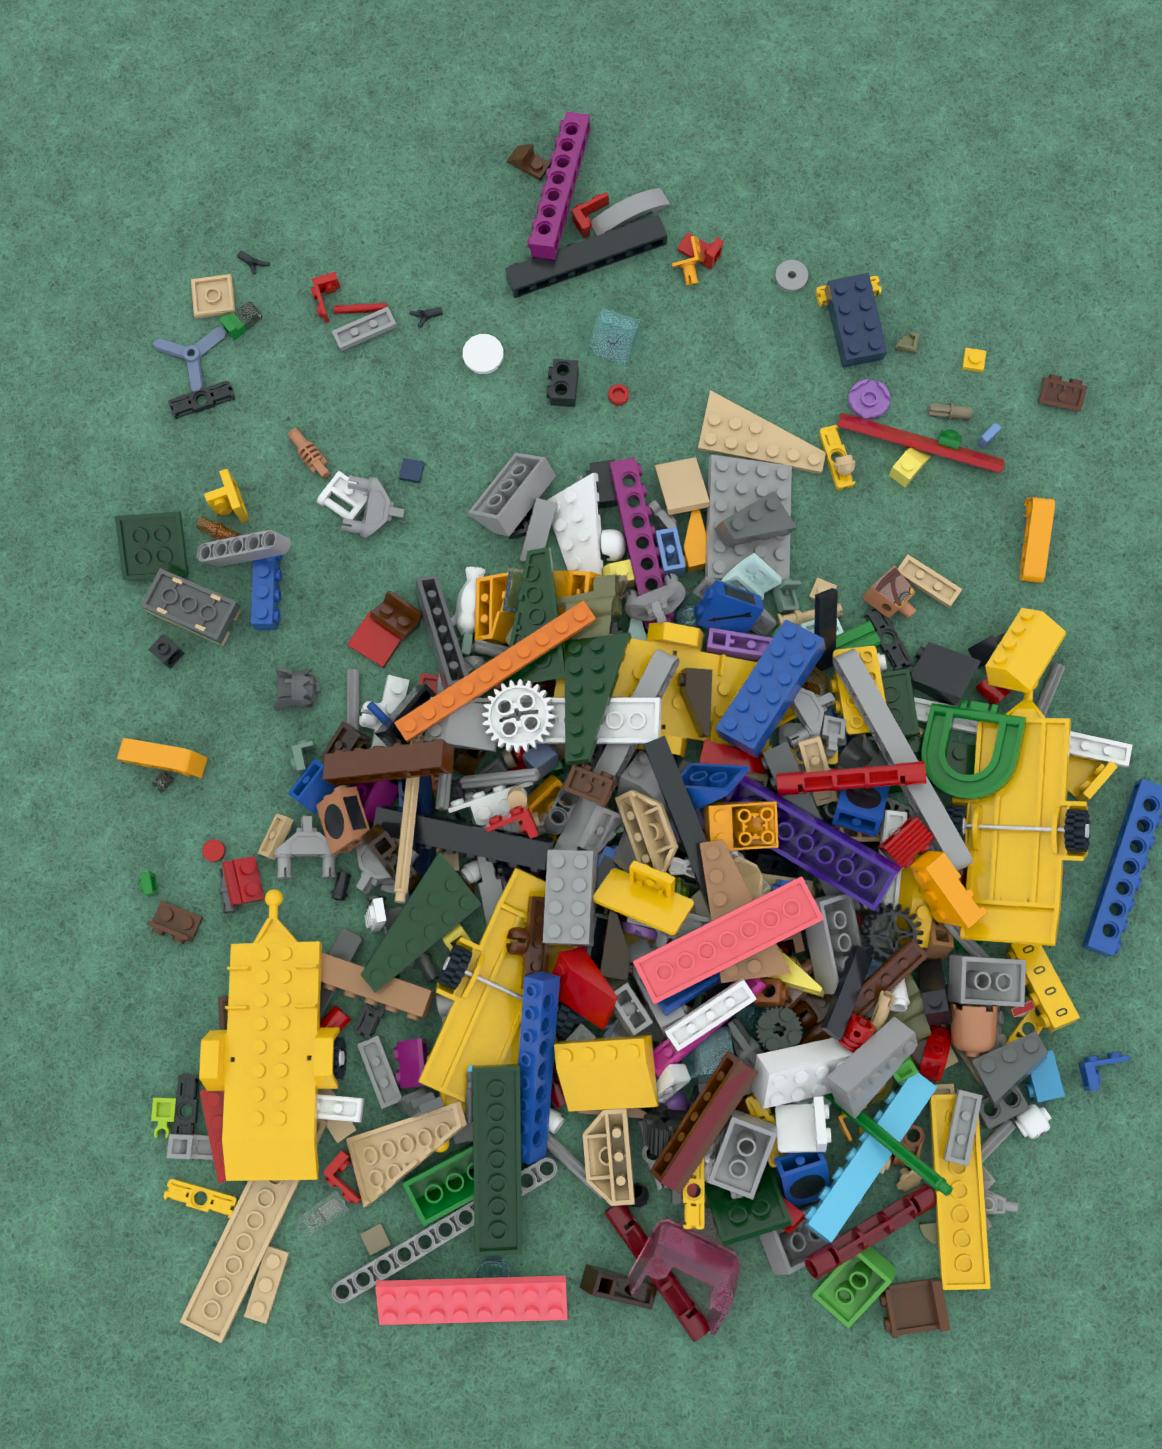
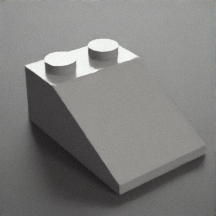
[424,697,502,752]
[617,750,673,821]
[948,955,1026,1007]
[708,1110,777,1199]
[759,1202,839,1275]

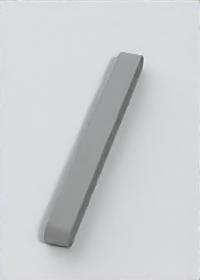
[553,649,679,851]
[832,649,973,871]
[331,1157,558,1303]

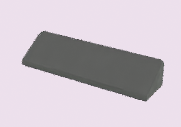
[320,928,363,1017]

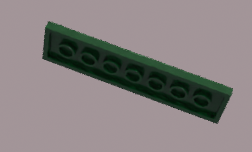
[472,1064,522,1257]

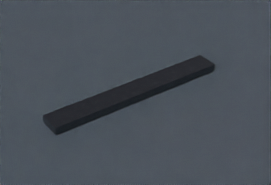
[642,736,711,916]

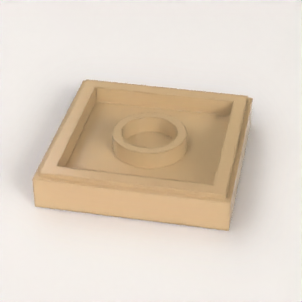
[191,274,236,319]

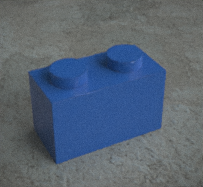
[288,759,338,814]

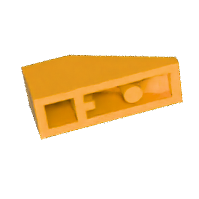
[682,509,706,573]

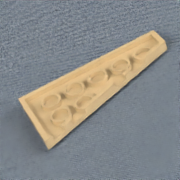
[698,390,826,474]
[346,1102,467,1207]

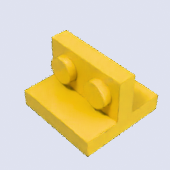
[204,469,249,523]

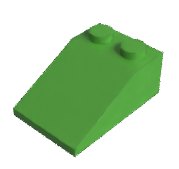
[812,1247,897,1329]

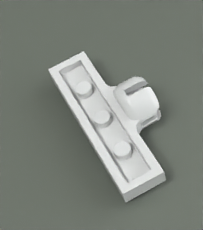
[359,675,410,749]

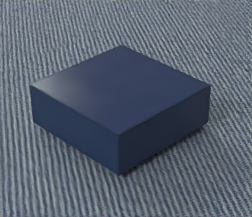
[399,458,425,483]

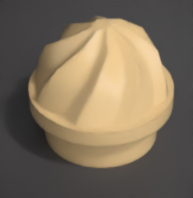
[834,455,856,476]

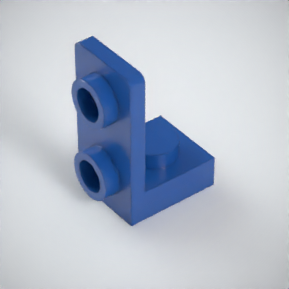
[1078,1051,1130,1091]

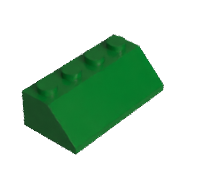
[402,1142,474,1226]

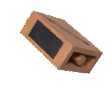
[316,785,370,855]

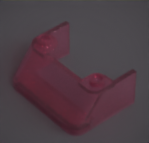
[628,1219,741,1335]

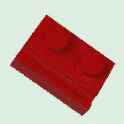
[222,856,265,906]

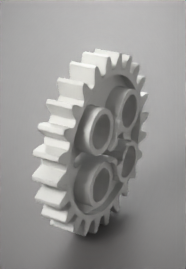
[482,679,556,753]

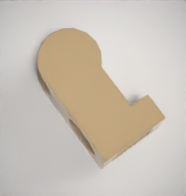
[507,786,541,833]

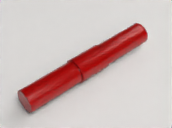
[334,303,388,314]

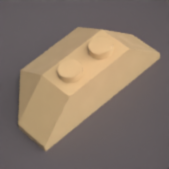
[615,790,678,872]
[582,1108,635,1206]

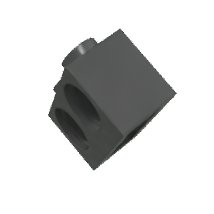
[979,1086,1030,1129]

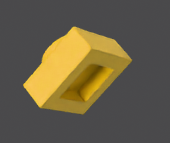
[962,348,986,372]

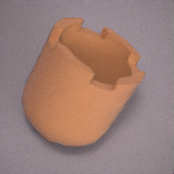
[950,1002,998,1057]

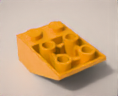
[554,570,600,615]
[704,801,779,851]

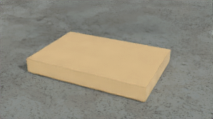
[655,457,710,515]

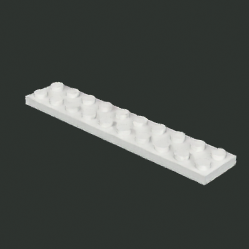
[471,698,662,744]

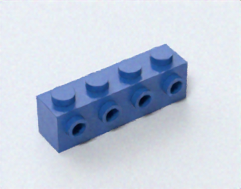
[251,555,283,630]

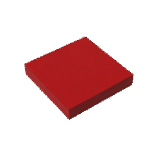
[347,610,402,668]

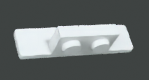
[447,782,533,825]

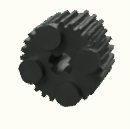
[753,1006,803,1052]
[642,1104,688,1156]

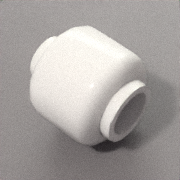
[1014,1104,1052,1139]

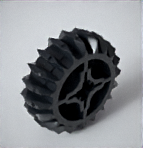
[860,903,924,964]

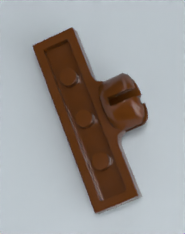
[506,896,549,989]
[792,959,833,1029]

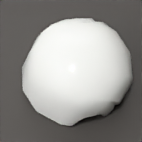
[601,529,626,562]

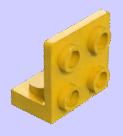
[1067,755,1118,802]

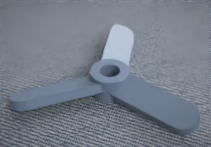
[153,327,226,392]

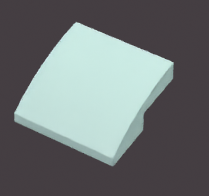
[721,553,782,600]

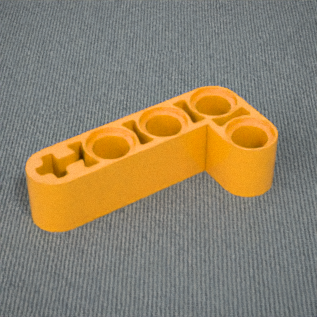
[1019,497,1055,583]
[117,738,208,779]

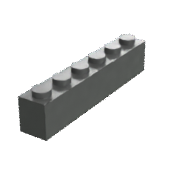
[415,575,468,690]

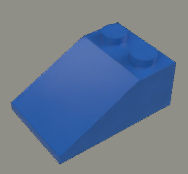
[680,763,750,811]

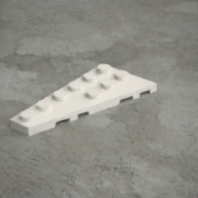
[546,473,603,576]

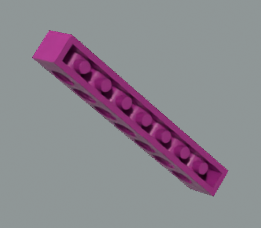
[527,111,591,260]
[609,457,674,632]

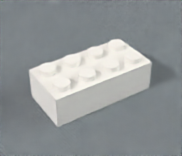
[751,1038,853,1109]

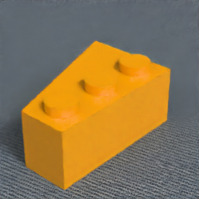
[475,572,523,645]
[910,850,987,929]

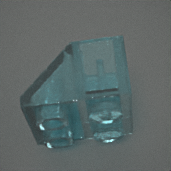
[681,1027,733,1084]

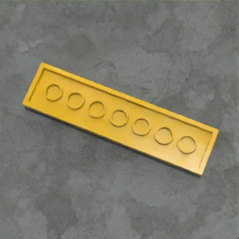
[929,1093,990,1290]

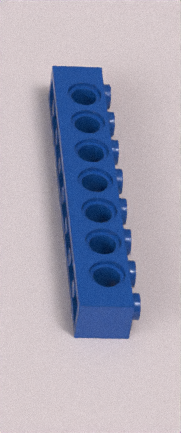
[1082,778,1162,957]
[518,971,560,1164]

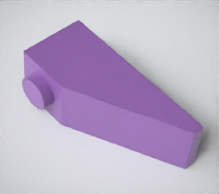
[704,628,773,660]

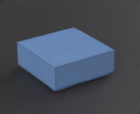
[978,423,1002,449]

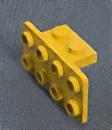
[829,646,886,735]
[593,861,694,935]

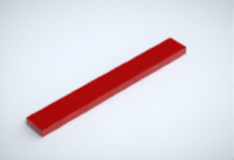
[837,413,1004,473]

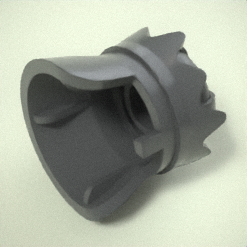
[274,667,321,711]
[835,733,888,770]

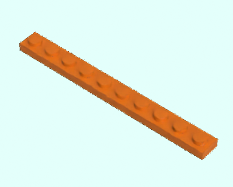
[394,600,596,743]

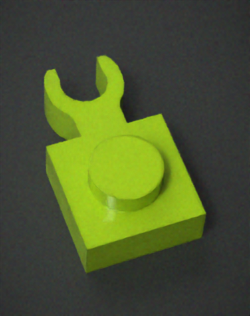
[151,1097,176,1138]

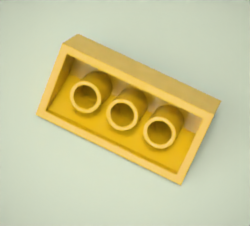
[985,608,1066,694]
[895,854,932,948]

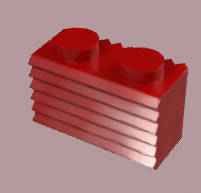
[878,817,934,869]

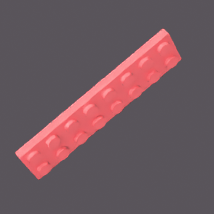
[633,876,824,1004]
[375,1276,568,1325]

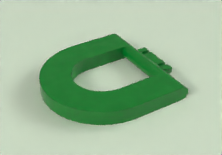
[922,700,1026,800]

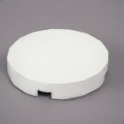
[463,334,504,374]

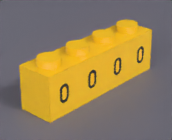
[1007,943,1080,1033]

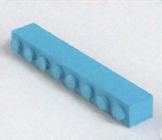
[803,1073,937,1243]

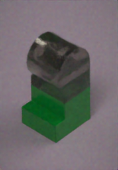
[219,302,263,341]

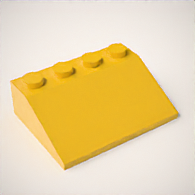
[554,1035,659,1111]

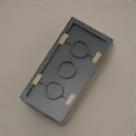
[140,568,242,646]

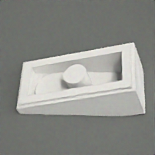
[656,1064,691,1103]

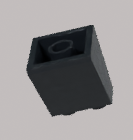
[909,642,981,706]

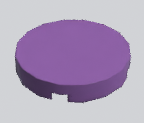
[848,379,890,419]
[620,921,657,941]

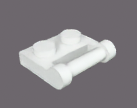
[317,471,367,520]

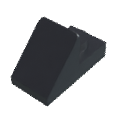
[968,632,1006,668]

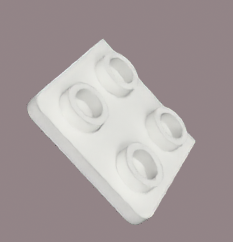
[775,1096,831,1153]

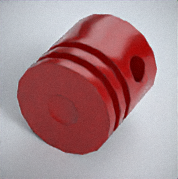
[975,678,1013,707]
[838,1014,876,1052]

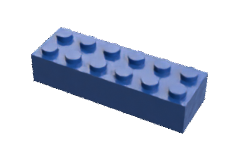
[715,619,826,758]

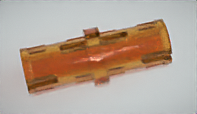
[196,516,240,539]

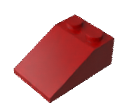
[551,946,618,1029]

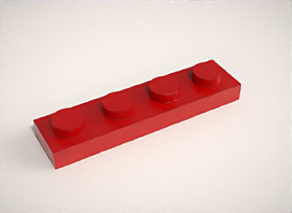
[200,1089,226,1183]

